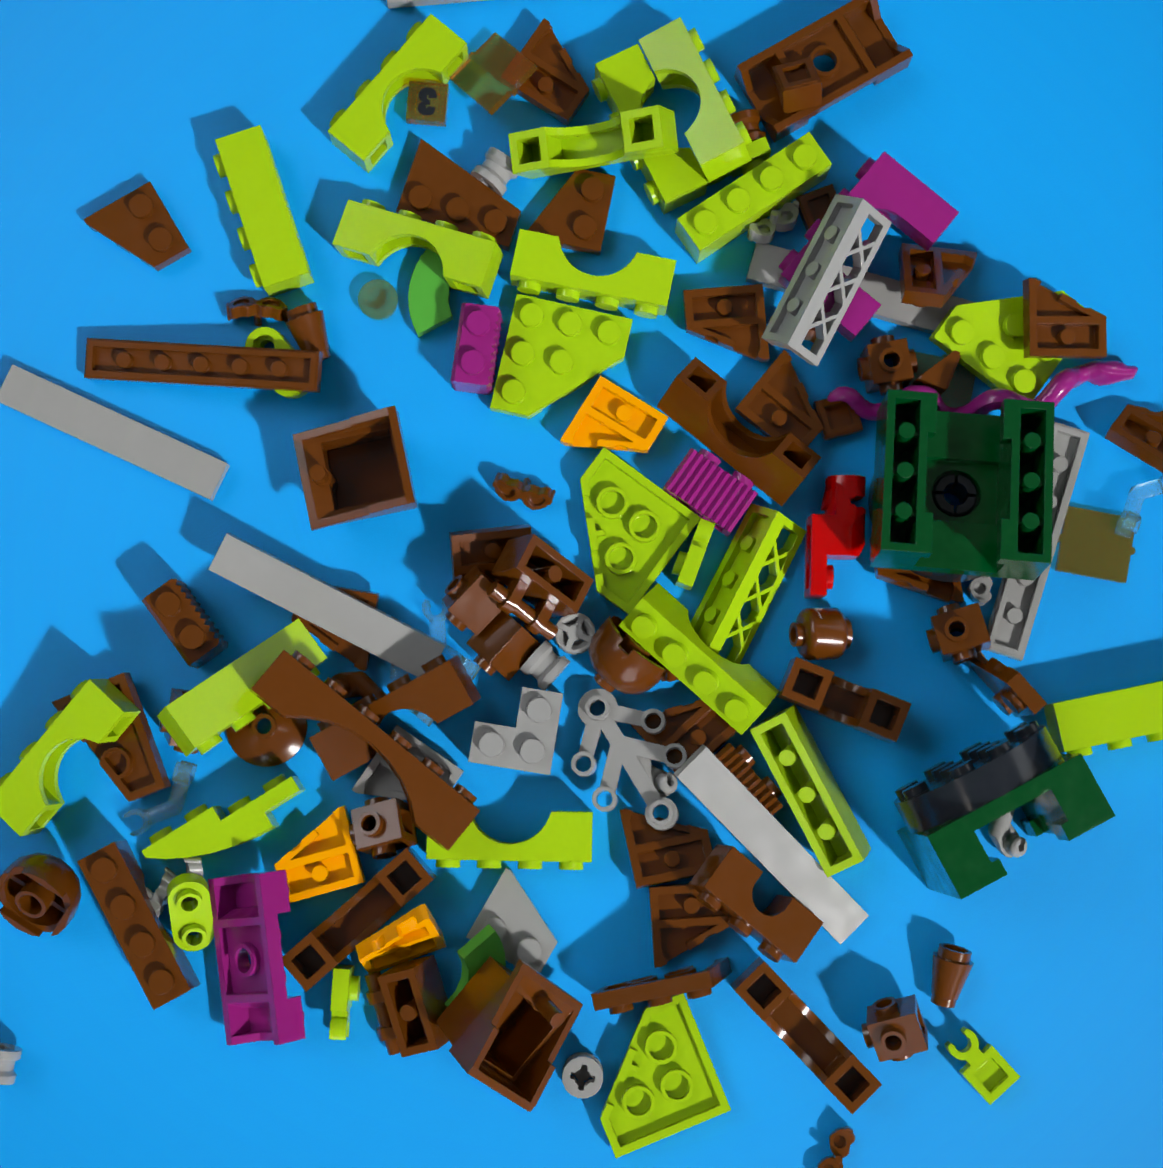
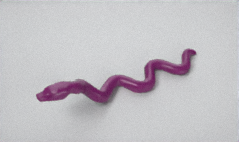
[827,360,1138,421]

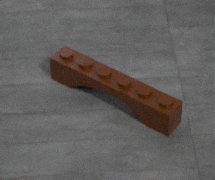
[251,650,480,851]

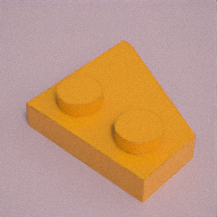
[560,375,669,453]
[274,806,366,903]
[355,903,446,974]

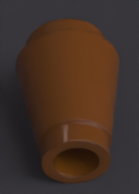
[285,302,331,360]
[930,943,974,1008]

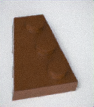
[396,139,521,252]
[52,672,171,802]
[591,957,732,1015]

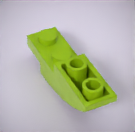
[142,774,306,859]

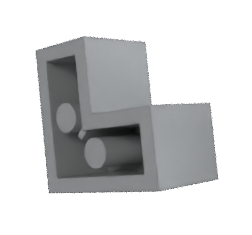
[468,687,563,775]

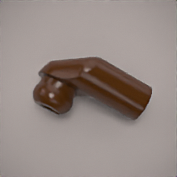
[331,671,386,699]

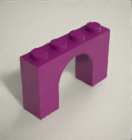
[778,151,959,342]

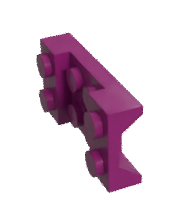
[208,870,306,1045]

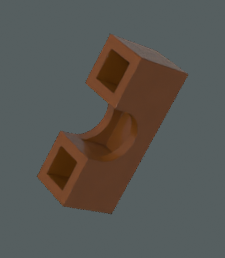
[776,657,911,743]
[689,844,824,963]

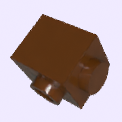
[443,564,501,636]
[466,611,541,681]

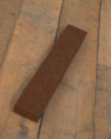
[84,338,323,393]

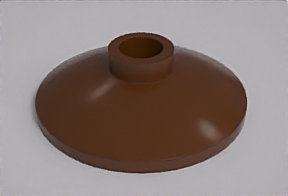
[226,704,308,767]

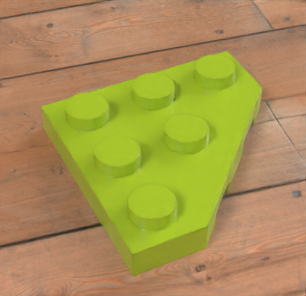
[929,291,1083,399]
[490,293,633,419]
[580,447,701,615]
[600,993,731,1158]

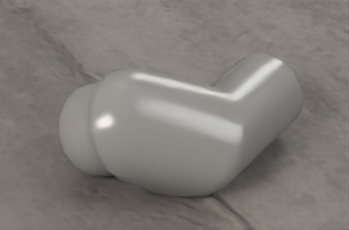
[637,756,678,797]
[988,809,1027,858]

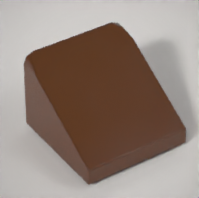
[772,58,822,113]
[912,350,961,395]

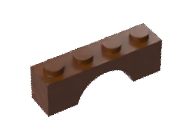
[657,357,822,506]
[309,654,481,781]
[77,840,200,1010]
[283,846,437,992]
[730,956,882,1114]

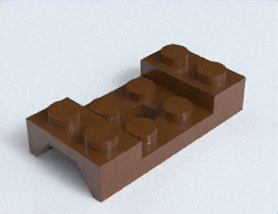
[734,0,913,143]

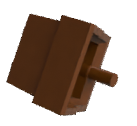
[292,406,418,531]
[436,956,583,1112]

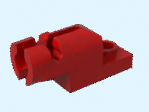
[804,475,866,599]

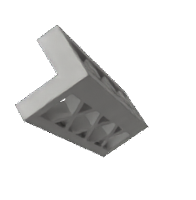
[761,194,892,366]

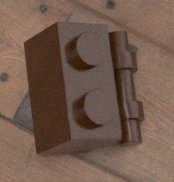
[487,534,594,640]
[364,955,449,1057]

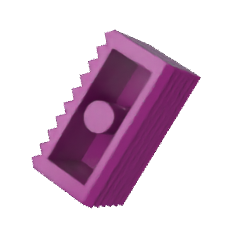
[451,303,503,395]
[663,448,758,537]

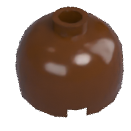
[589,616,669,694]
[0,852,81,937]

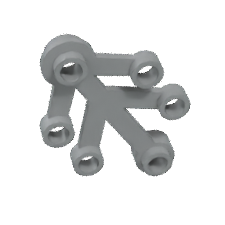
[571,689,687,831]

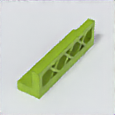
[690,503,807,664]

